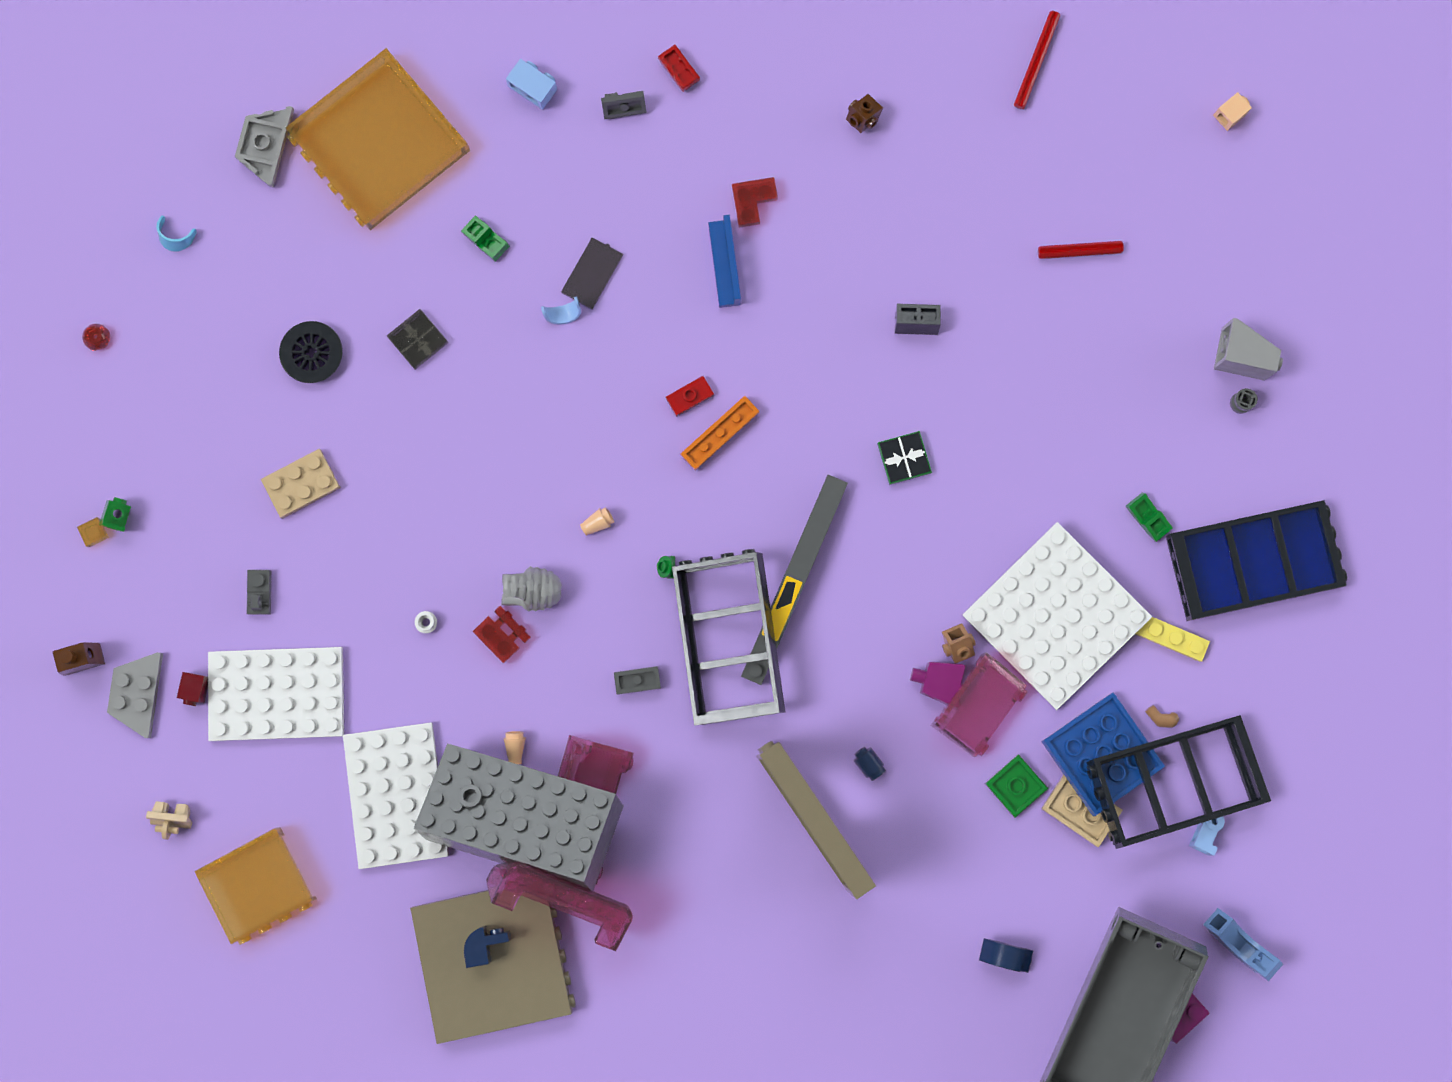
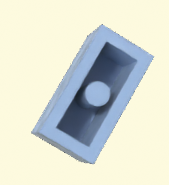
[506,58,557,110]

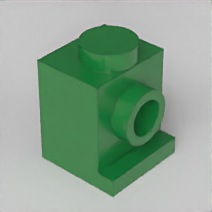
[99,497,131,532]

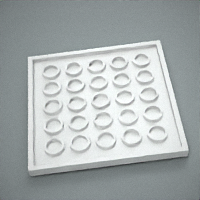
[962,522,1152,710]

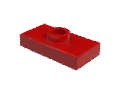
[658,44,700,92]
[665,376,714,417]

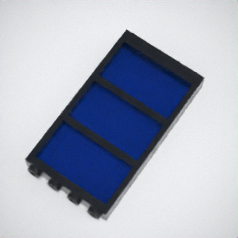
[1165,500,1347,621]

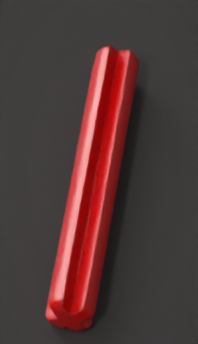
[1038,241,1124,259]

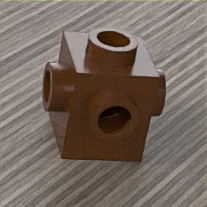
[846,94,883,133]

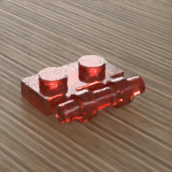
[473,606,531,663]

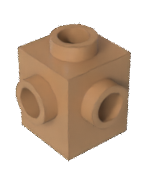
[942,623,976,664]

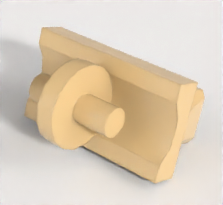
[146,801,192,840]

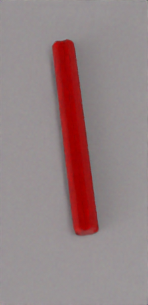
[1014,11,1060,109]

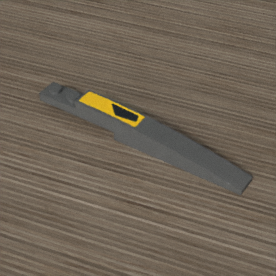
[741,475,848,685]

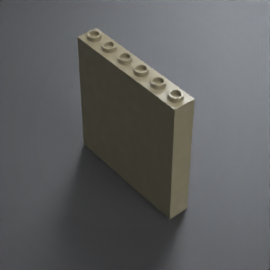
[410,877,576,1044]

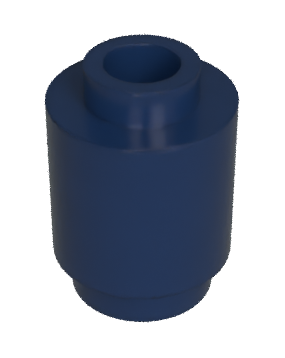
[854,747,886,781]

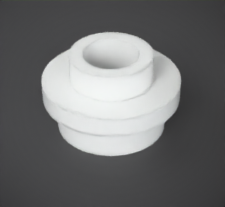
[415,611,437,633]

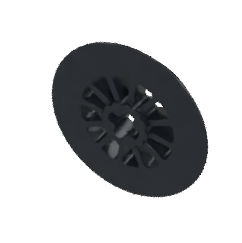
[279,321,342,383]

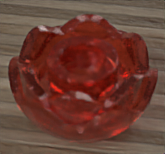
[82,323,110,351]

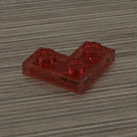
[732,177,778,228]

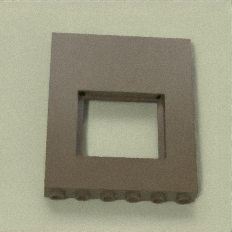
[756,741,876,900]

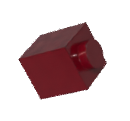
[176,672,208,706]

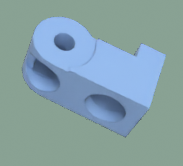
[1189,814,1225,856]

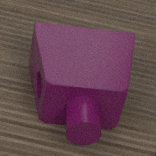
[910,662,966,707]

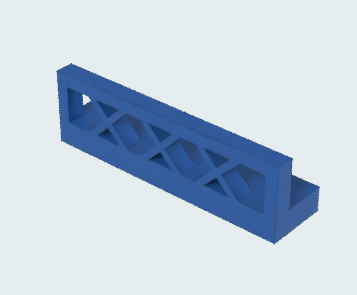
[708,214,741,308]

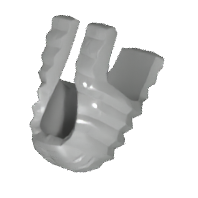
[501,566,562,612]

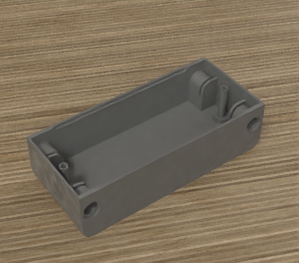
[1040,907,1209,1082]

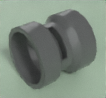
[1230,388,1258,414]

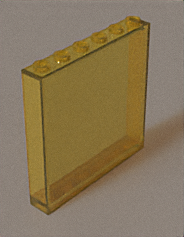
[285,48,470,230]

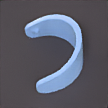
[541,296,581,325]

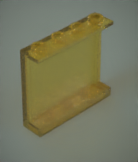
[194,827,317,945]

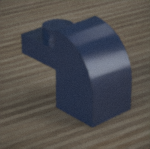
[464,925,511,968]
[979,938,1033,973]

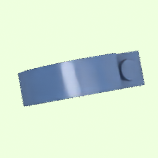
[1203,908,1283,981]

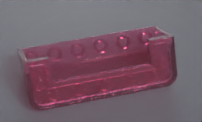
[486,862,633,951]

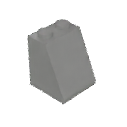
[1214,318,1283,381]

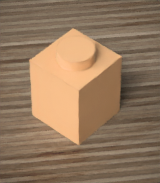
[1213,92,1252,131]

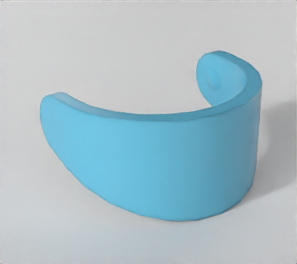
[156,215,197,252]

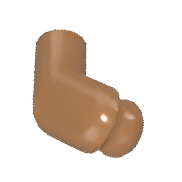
[1145,705,1179,728]

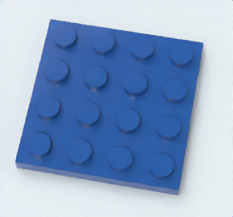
[1041,692,1165,817]

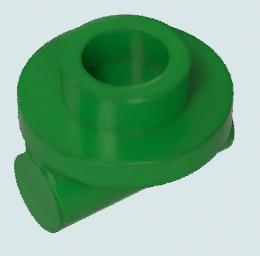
[657,556,675,579]

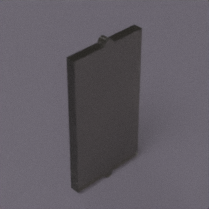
[561,238,623,309]

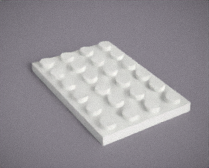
[208,647,344,741]
[343,722,449,869]

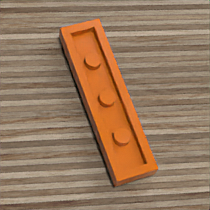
[680,396,760,471]

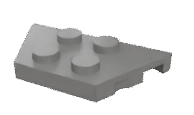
[235,106,294,187]
[107,652,163,738]

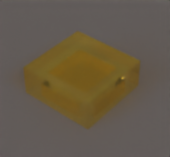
[77,517,109,547]

